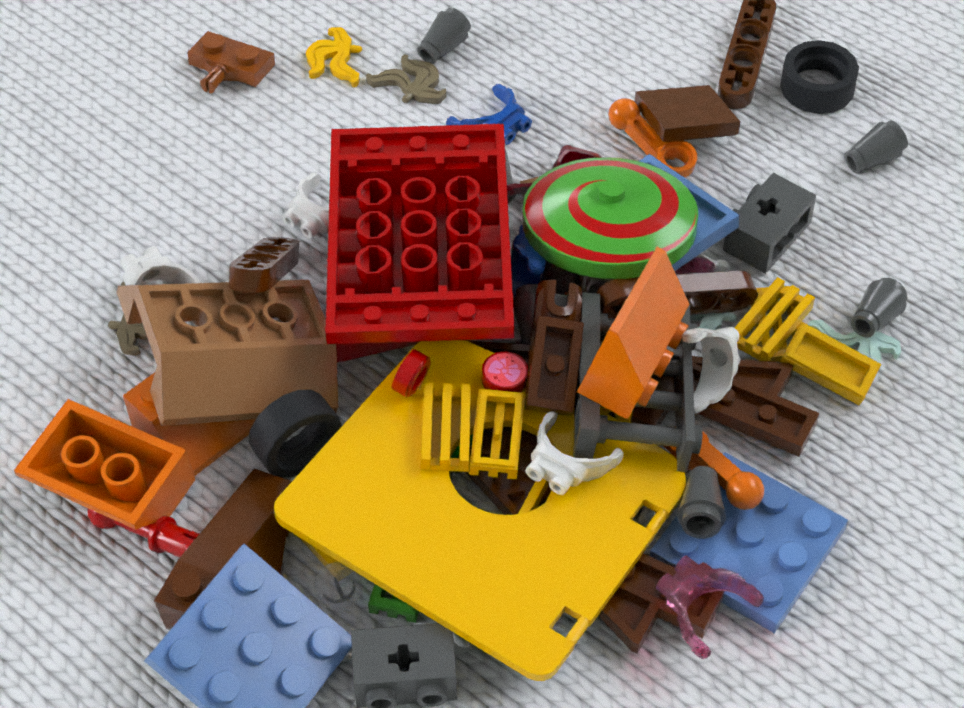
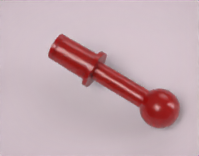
[87,508,200,558]

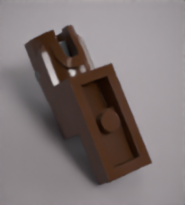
[524,280,584,416]

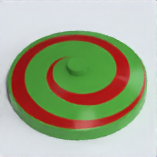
[522,157,698,279]

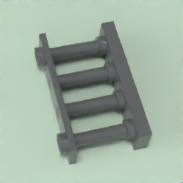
[573,292,703,472]

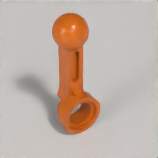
[608,98,697,178]
[663,426,764,510]

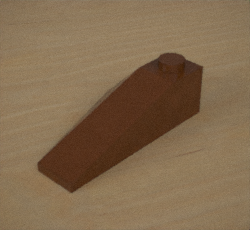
[154,468,292,630]

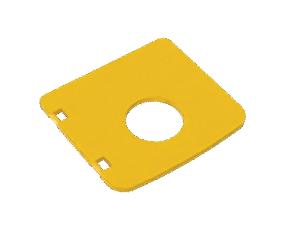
[274,340,686,681]

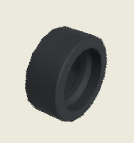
[780,40,859,114]
[248,389,342,478]

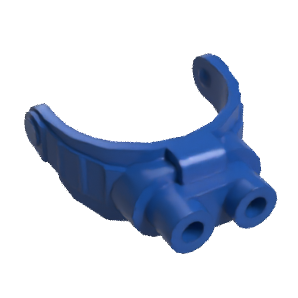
[446,84,532,145]
[511,225,546,297]

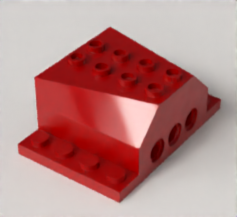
[325,124,514,363]

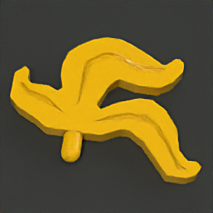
[306,27,362,87]

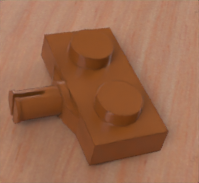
[187,31,275,93]

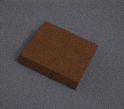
[634,85,740,142]

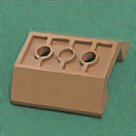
[117,280,339,426]

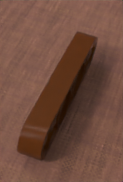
[718,0,776,109]
[229,237,300,292]
[596,271,758,319]

